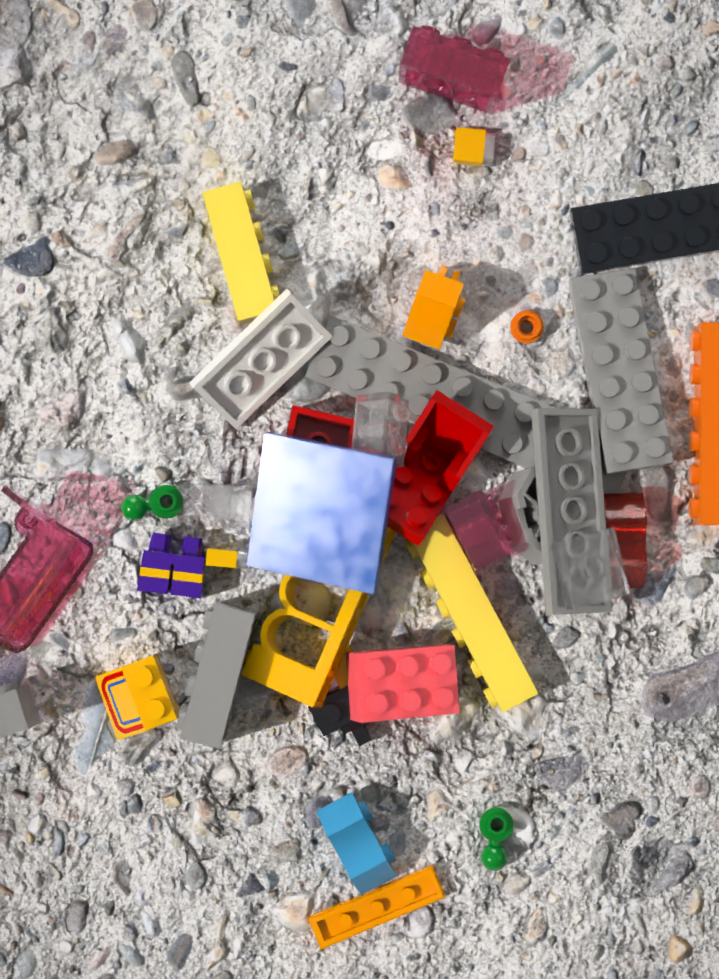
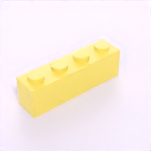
[202,181,280,326]

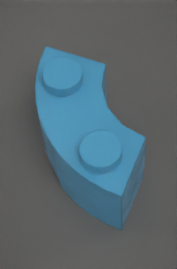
[316,792,397,895]

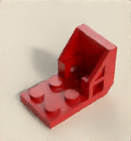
[387,389,494,546]

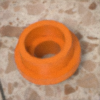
[510,310,544,344]

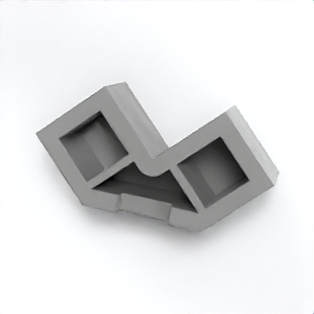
[498,467,542,565]

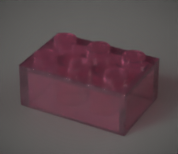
[398,25,510,114]

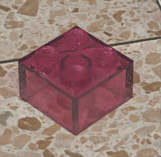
[441,490,514,570]

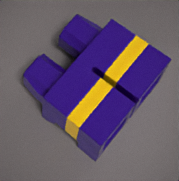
[137,533,206,598]

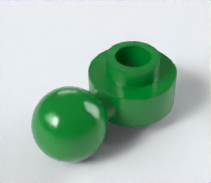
[121,485,183,521]
[479,808,514,871]

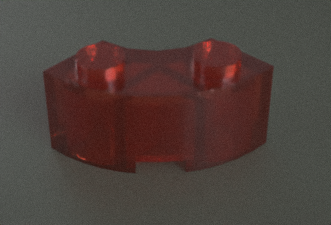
[604,493,648,589]

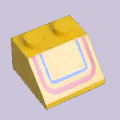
[94,653,180,740]

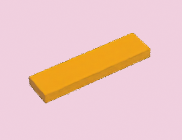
[308,864,446,949]

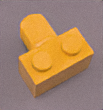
[402,265,465,350]

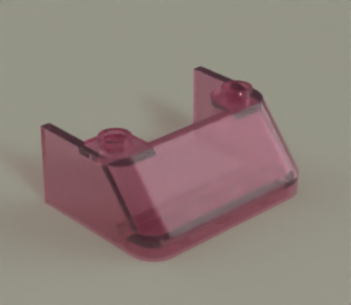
[0,485,93,653]

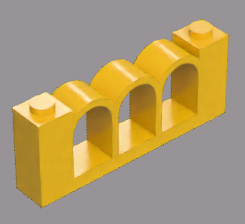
[241,527,396,708]

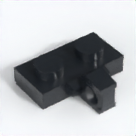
[308,685,371,747]

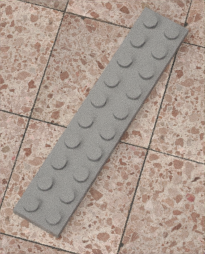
[305,315,627,504]

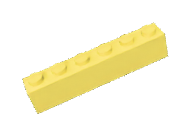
[404,513,539,713]

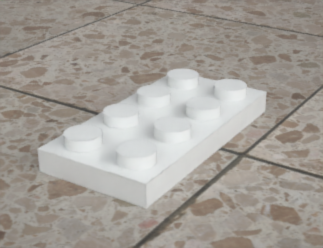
[190,289,332,429]

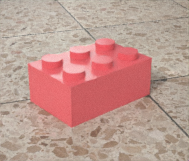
[346,644,460,723]

